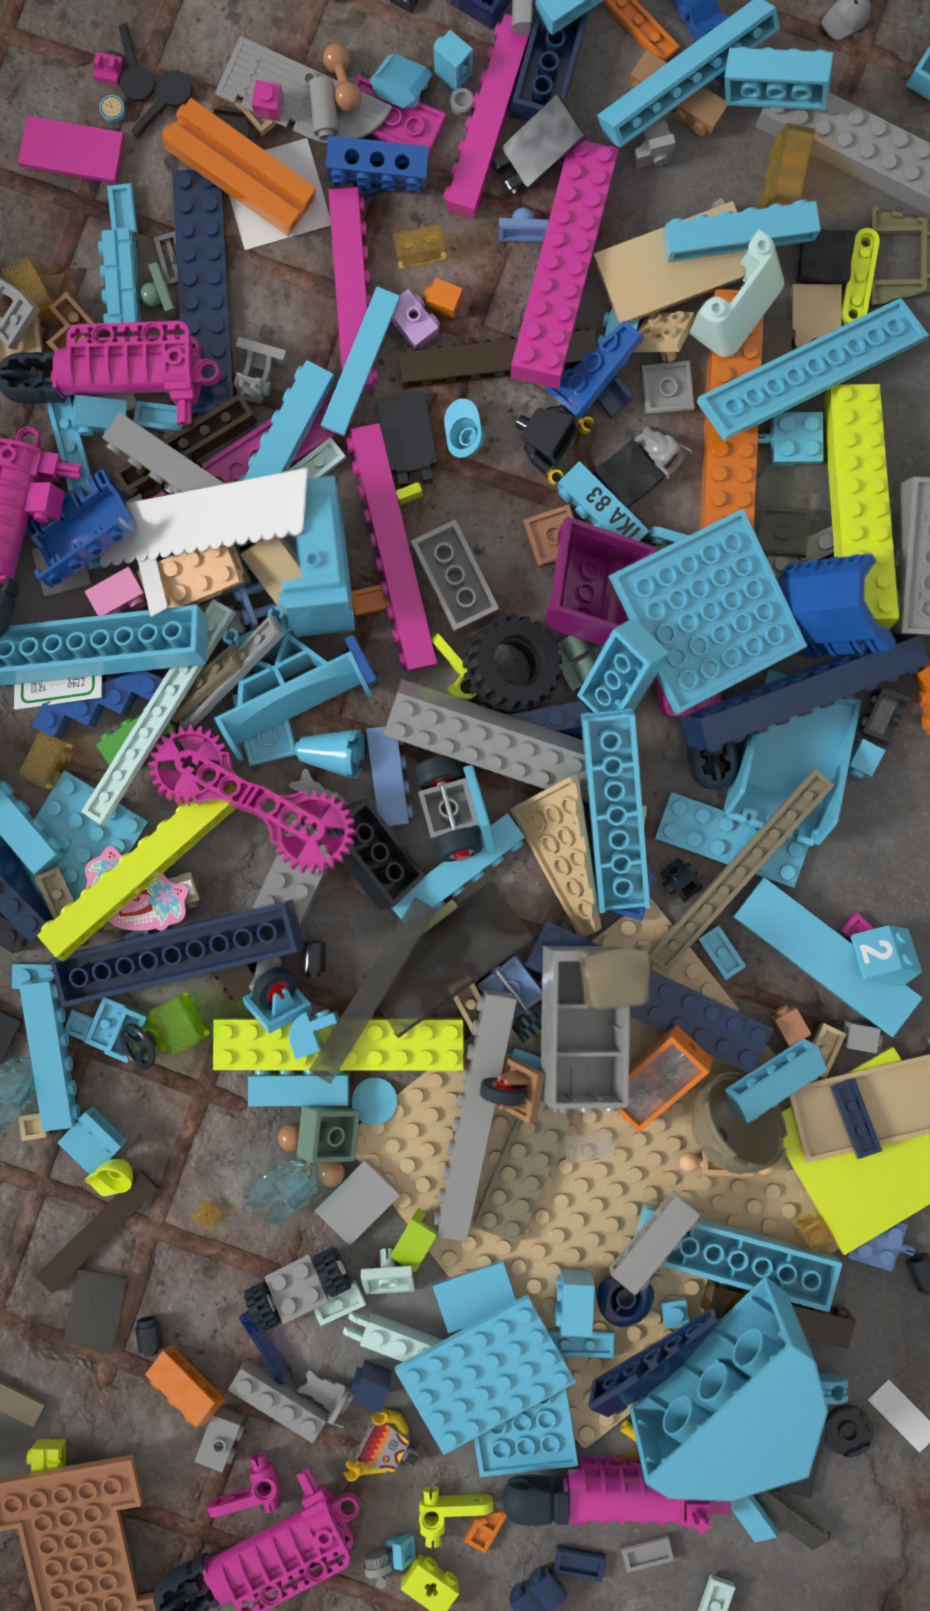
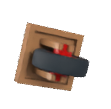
[480,1056,545,1124]

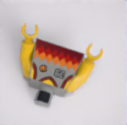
[343,1407,419,1482]

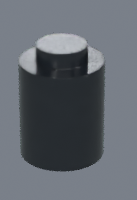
[301,941,326,977]
[905,1253,930,1294]

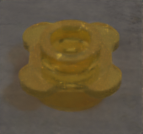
[192,1200,221,1230]

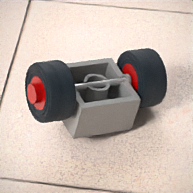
[415,755,483,862]

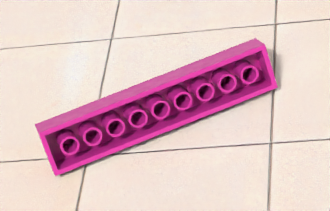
[511,140,619,389]

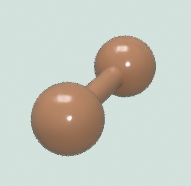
[323,43,362,112]
[278,1123,345,1187]

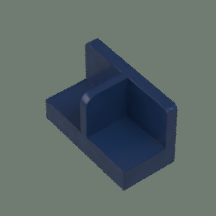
[596,375,633,418]

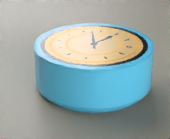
[100,95,126,123]

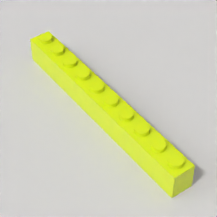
[37,775,237,961]

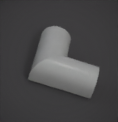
[511,0,533,36]

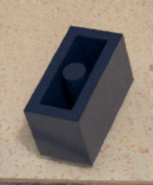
[350,1360,392,1413]

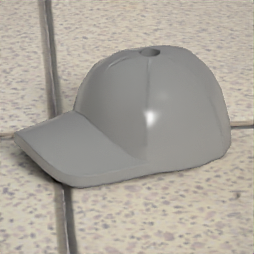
[821,0,871,41]

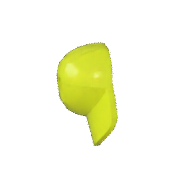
[85,1159,133,1196]

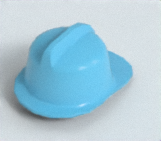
[444,399,485,458]

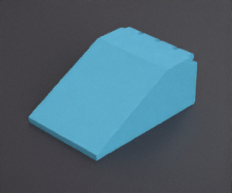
[723,669,861,846]

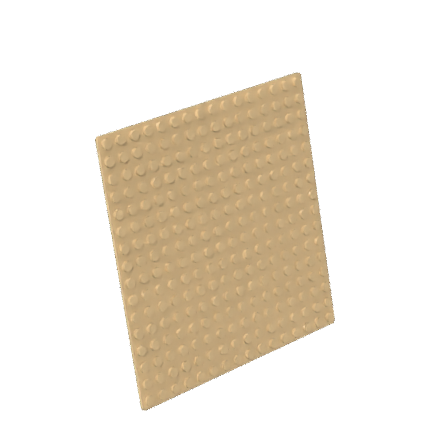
[355,898,839,1448]

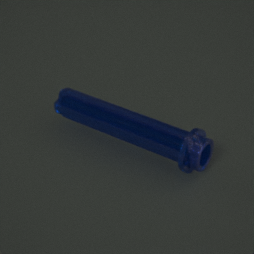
[239,1310,293,1385]

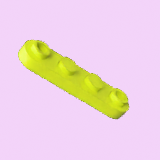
[842,228,880,325]

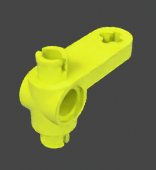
[431,633,478,702]
[419,1486,494,1548]

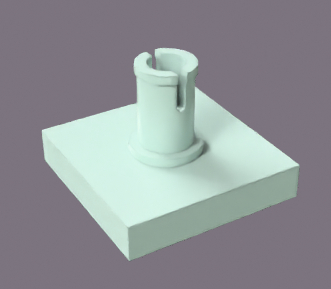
[361,1248,415,1295]

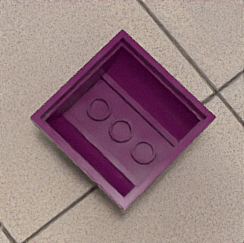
[546,517,656,645]

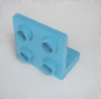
[58,1107,128,1175]

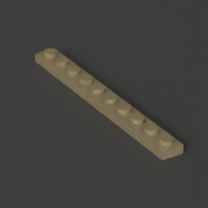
[648,768,835,972]

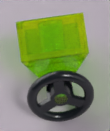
[120,991,210,1070]

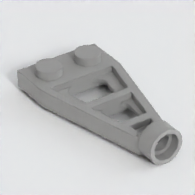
[0,277,40,349]

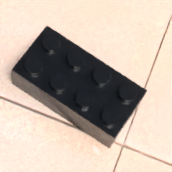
[326,798,426,910]

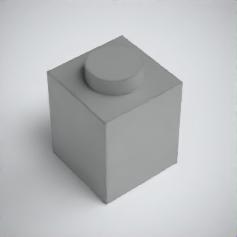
[842,1021,883,1053]

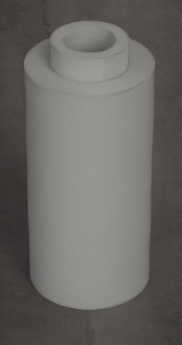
[309,76,339,141]

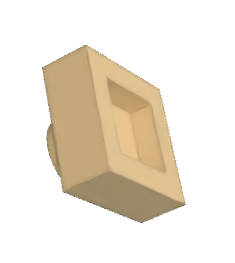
[18,1112,49,1141]

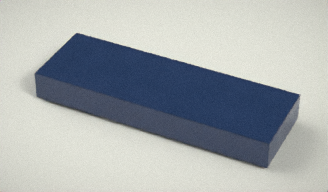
[829,1078,882,1159]

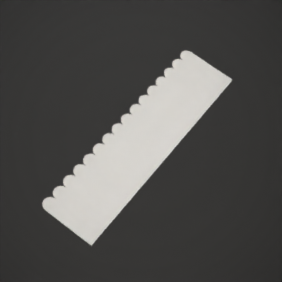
[100,468,307,567]

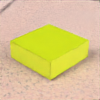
[396,483,423,505]

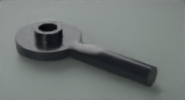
[118,24,155,102]
[131,70,192,138]

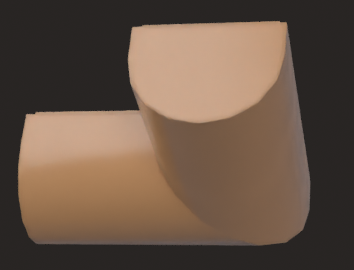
[46,291,95,351]

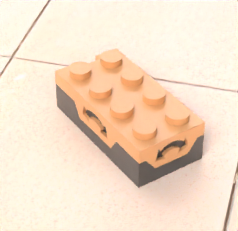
[137,539,252,608]

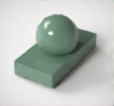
[140,262,178,319]

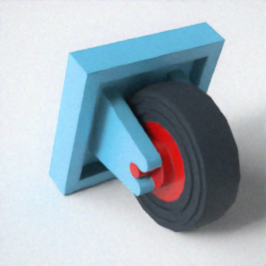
[243,967,312,1033]

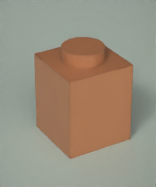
[770,1005,811,1046]

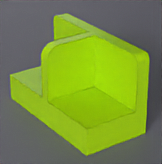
[390,1208,437,1272]

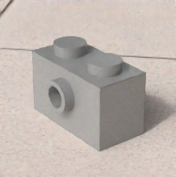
[194,1407,245,1472]

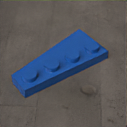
[545,320,645,419]

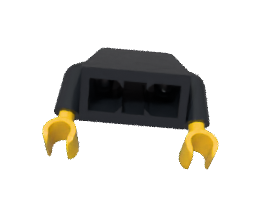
[516,405,594,486]

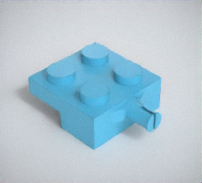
[758,412,823,466]
[84,997,158,1063]

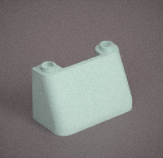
[689,230,784,358]

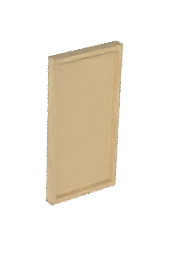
[593,201,747,325]
[788,1054,930,1163]

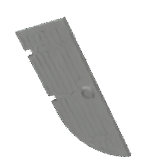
[215,36,392,143]

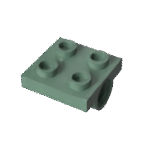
[557,635,604,692]

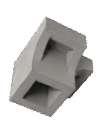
[633,120,676,169]

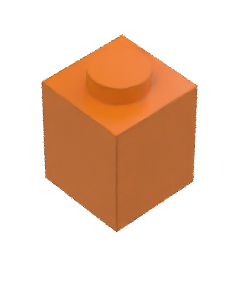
[424,278,463,320]

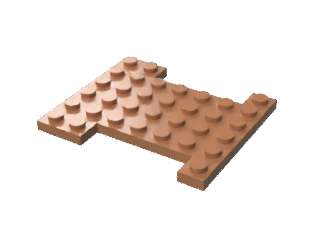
[0,1454,156,1611]

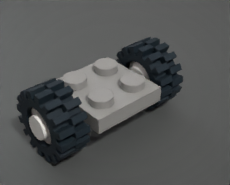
[244,1246,351,1332]

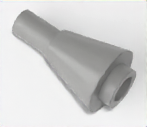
[249,957,282,991]

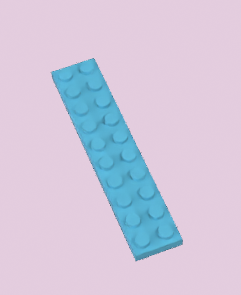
[697,298,929,441]

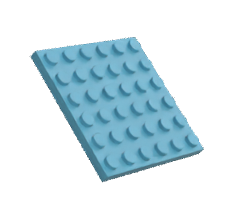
[609,509,807,714]

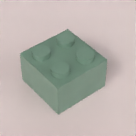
[297,1106,360,1163]

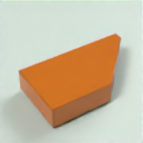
[464,1509,507,1554]

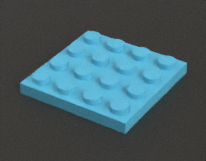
[474,1388,578,1477]

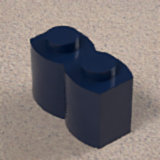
[509,1565,567,1611]

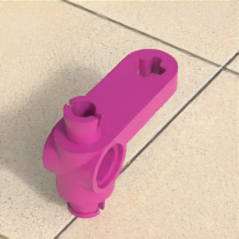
[207,1452,281,1518]

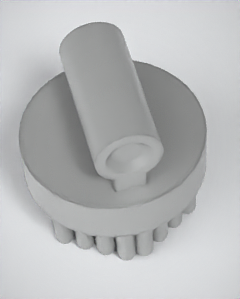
[364,1549,392,1589]

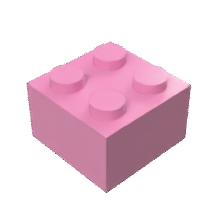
[84,567,148,616]

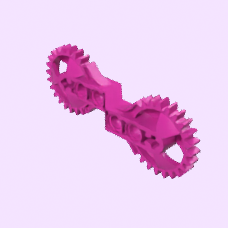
[148,725,356,875]

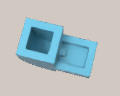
[289,1009,340,1059]

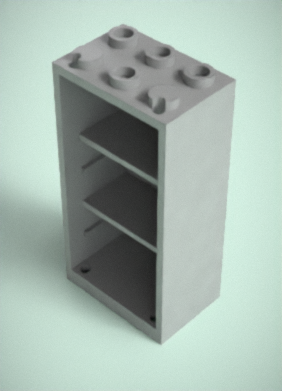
[541,946,630,1113]

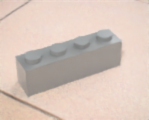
[609,1190,700,1295]
[228,1358,328,1443]

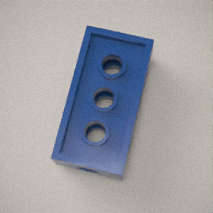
[326,135,429,194]

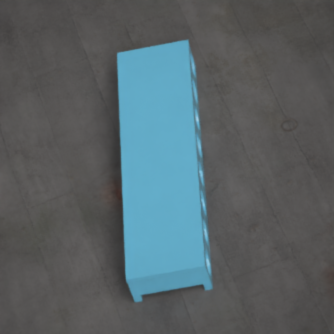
[581,708,650,913]
[731,877,922,1038]

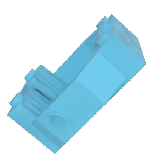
[278,476,355,637]

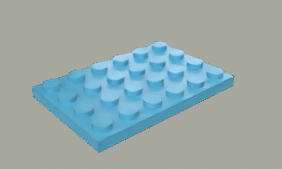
[14,770,150,913]
[395,1294,576,1455]

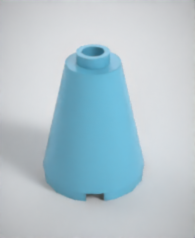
[295,729,366,779]

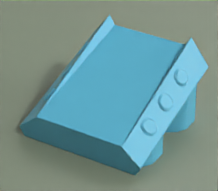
[370,54,433,108]

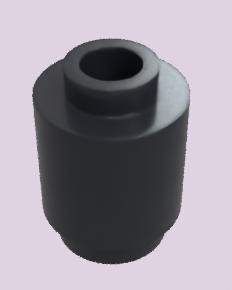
[135,1316,163,1356]

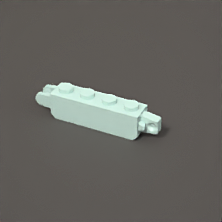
[343,1311,443,1362]

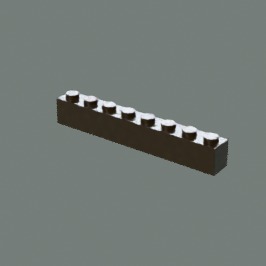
[398,327,597,389]

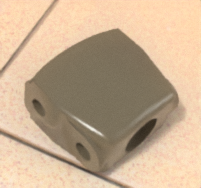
[579,944,650,1009]

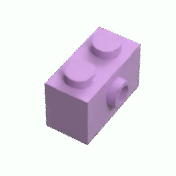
[391,289,440,350]

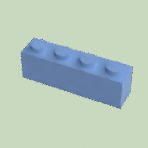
[366,726,414,826]

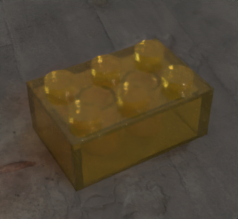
[758,122,815,209]

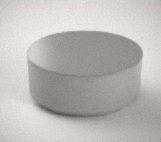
[450,88,474,116]

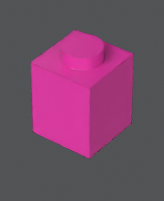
[251,79,284,122]
[24,482,65,523]

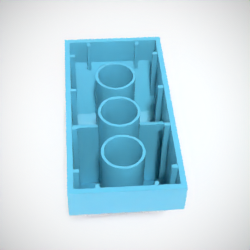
[629,1277,827,1501]

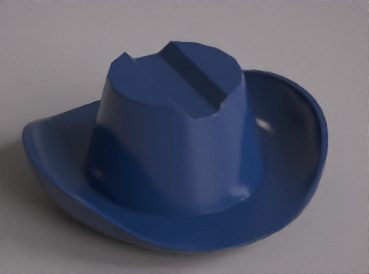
[597,1273,654,1327]

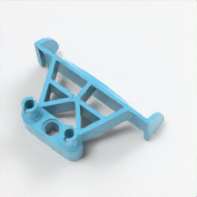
[215,606,373,761]

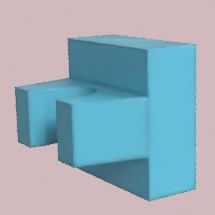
[386,1532,416,1571]

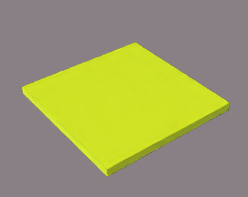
[781,1047,930,1255]

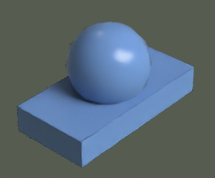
[498,207,549,243]

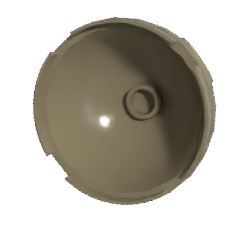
[691,1072,788,1174]

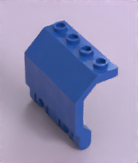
[26,468,136,588]
[777,553,896,658]

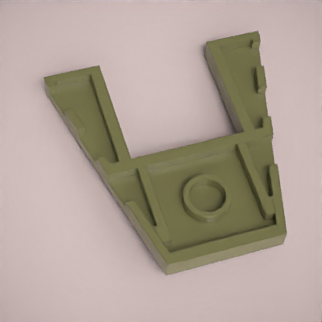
[870,207,930,308]

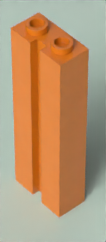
[162,98,316,237]

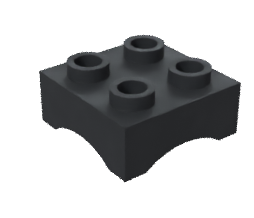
[797,229,855,287]
[593,438,664,509]

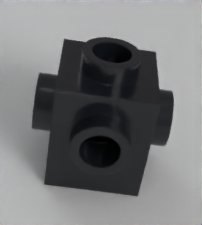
[660,857,703,903]

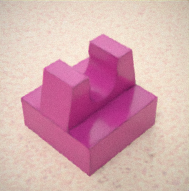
[93,52,124,86]

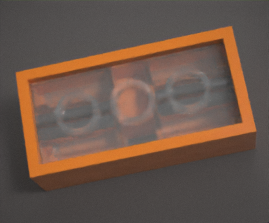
[617,1024,713,1133]

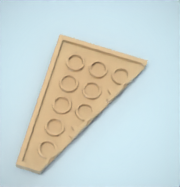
[510,774,602,937]

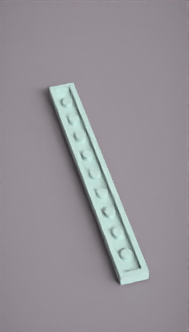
[81,599,236,826]

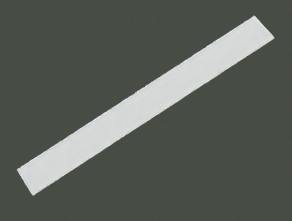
[126,494,168,617]

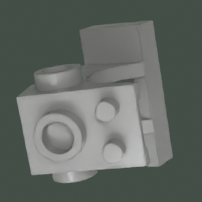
[234,337,289,404]

